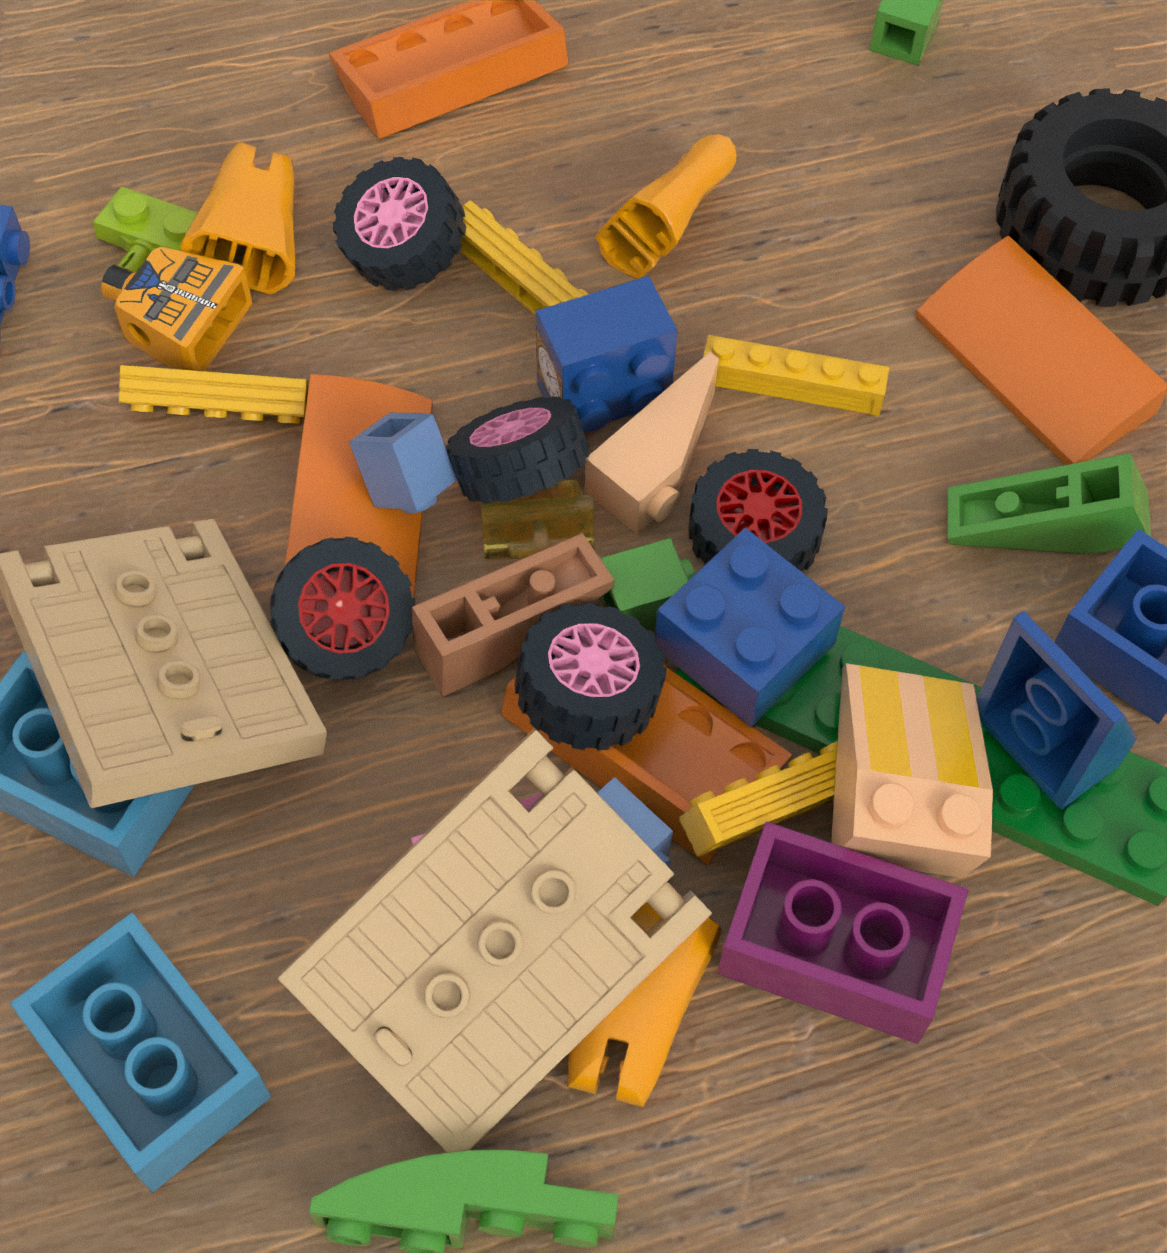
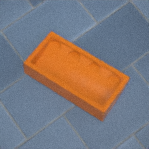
[329,0,569,139]
[915,235,1167,465]
[285,374,433,598]
[501,665,793,865]

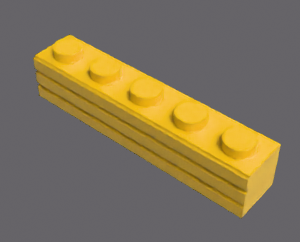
[460,200,588,316]
[703,335,890,416]
[119,365,310,424]
[679,741,838,857]

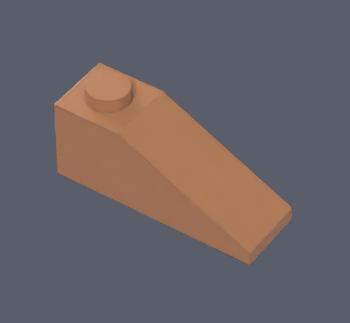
[412,533,615,697]

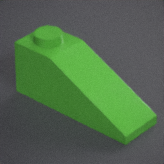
[948,453,1151,554]

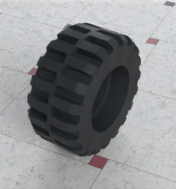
[996,88,1167,307]

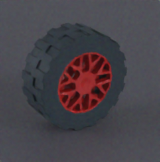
[688,449,828,571]
[269,537,415,680]

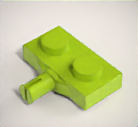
[93,186,198,272]

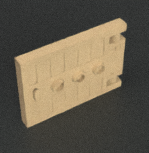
[0,519,327,808]
[277,728,712,1153]

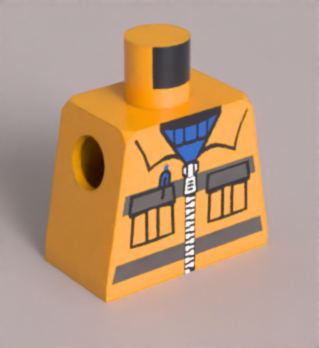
[101,247,253,371]

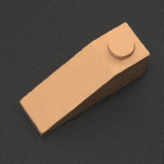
[585,352,719,534]

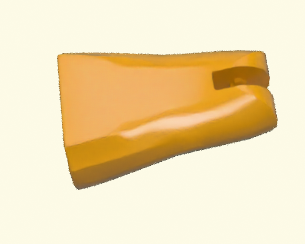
[595,134,737,279]
[180,142,296,295]
[567,902,722,1107]

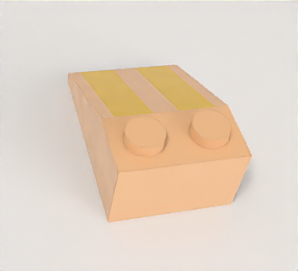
[831,663,993,878]

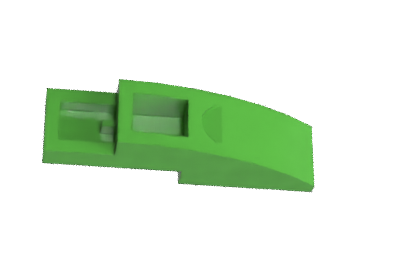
[309,1150,619,1253]

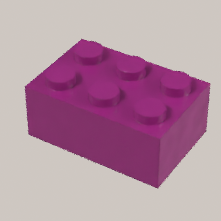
[717,822,969,1044]

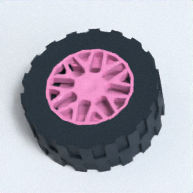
[333,157,466,291]
[446,397,590,503]
[515,603,666,751]

